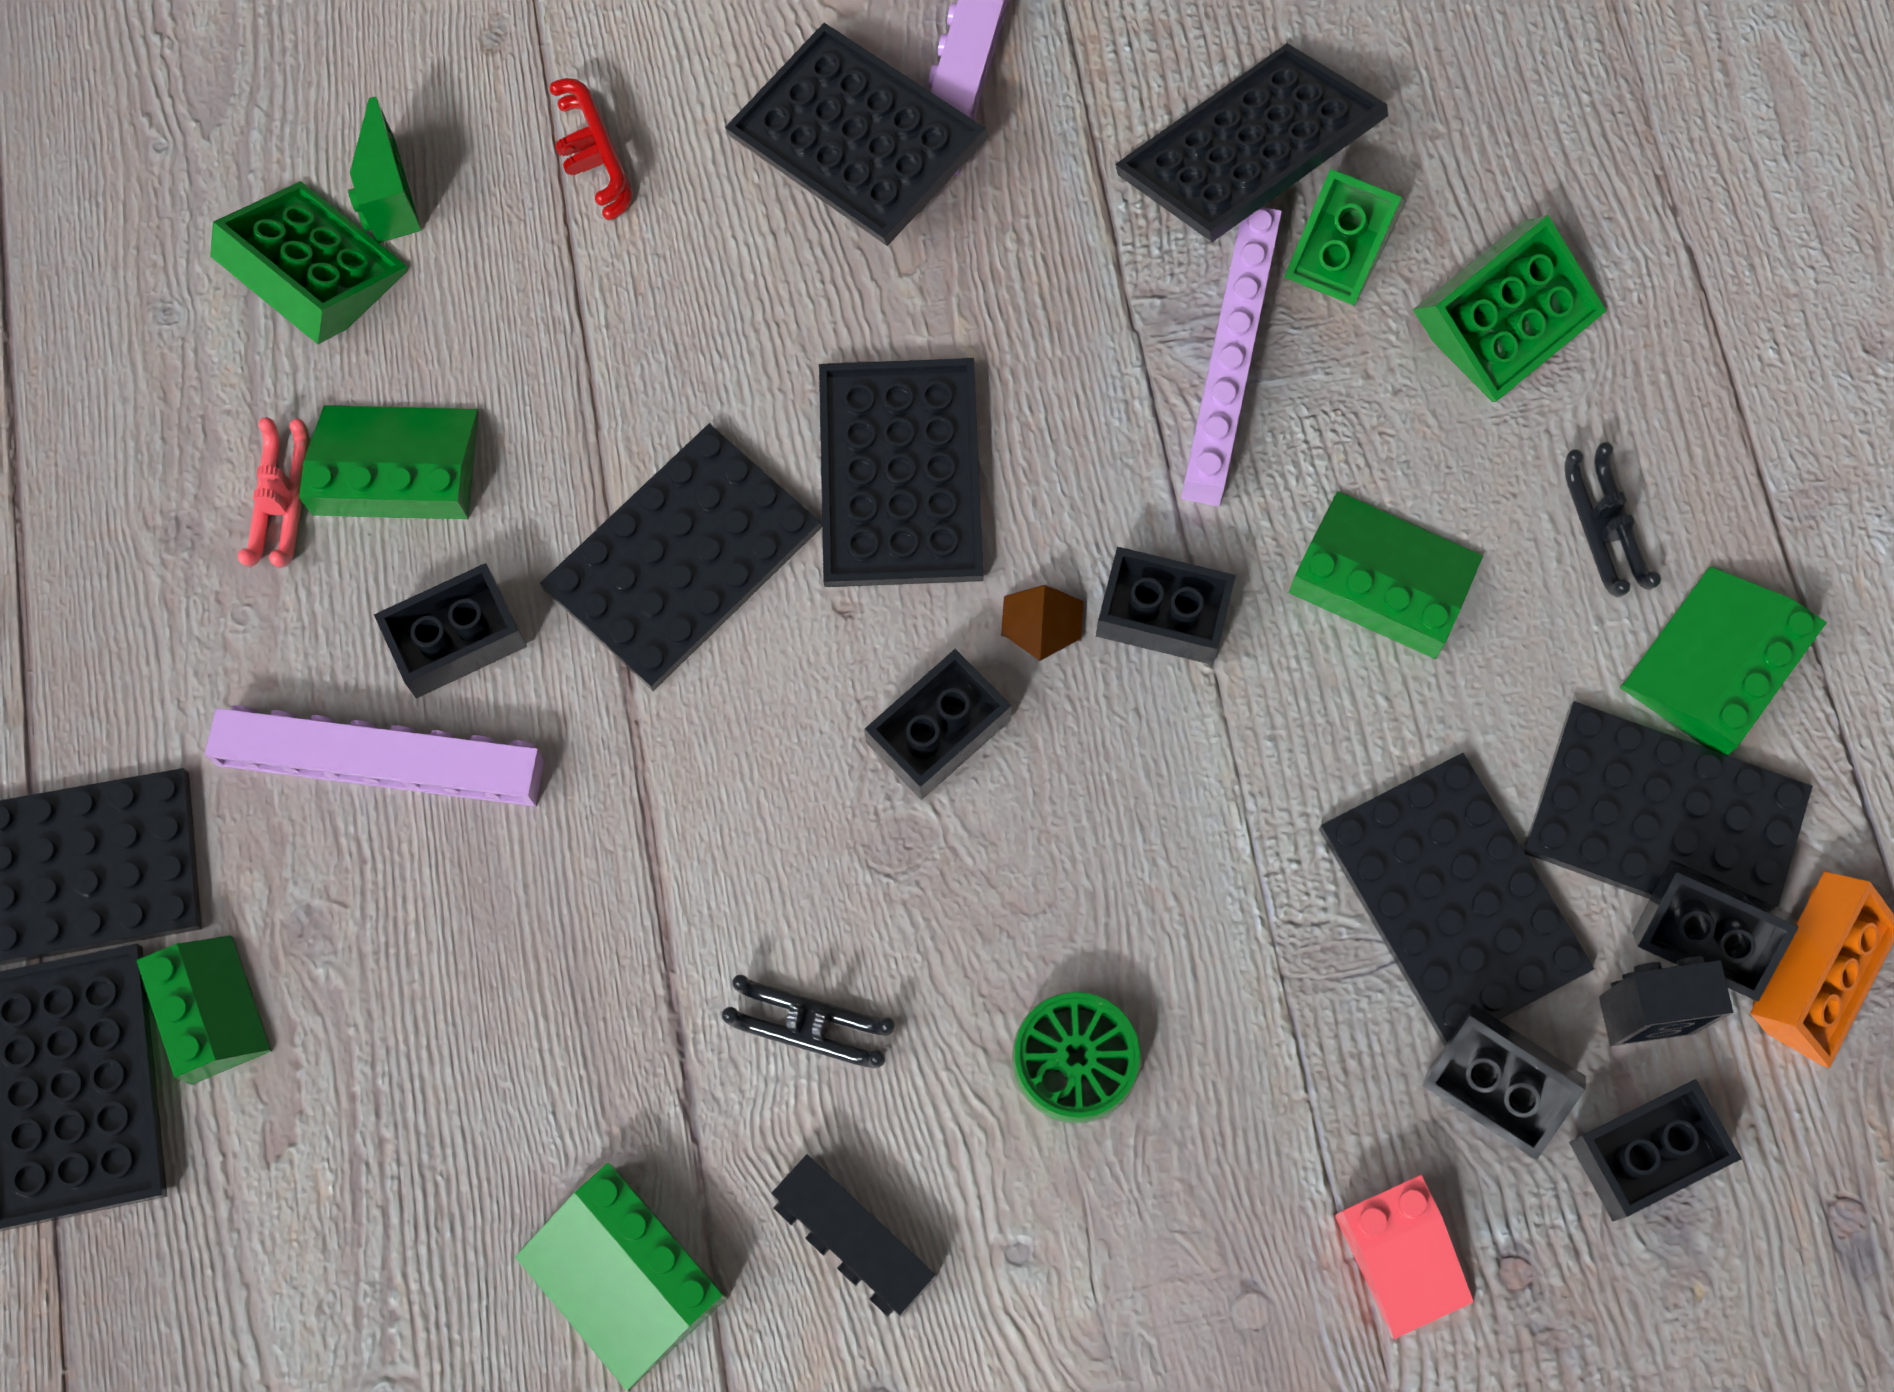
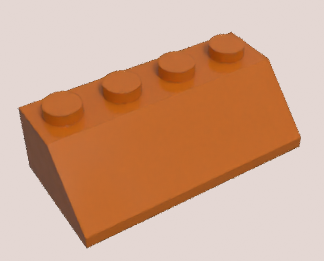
[1750,871,1894,1068]

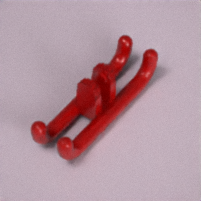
[549,78,632,220]

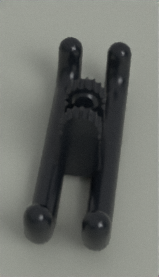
[1564,442,1661,597]
[722,974,896,1069]

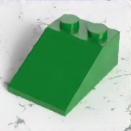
[348,96,422,243]
[1284,169,1405,306]

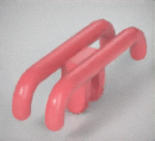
[238,417,310,568]

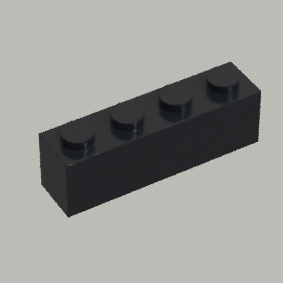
[771,1154,937,1317]

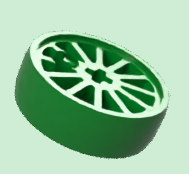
[1012,992,1141,1124]

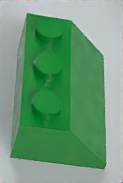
[136,935,272,1085]

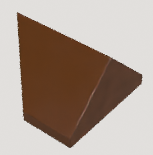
[1001,585,1084,661]

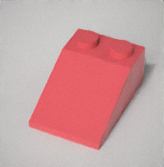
[1334,1175,1474,1339]

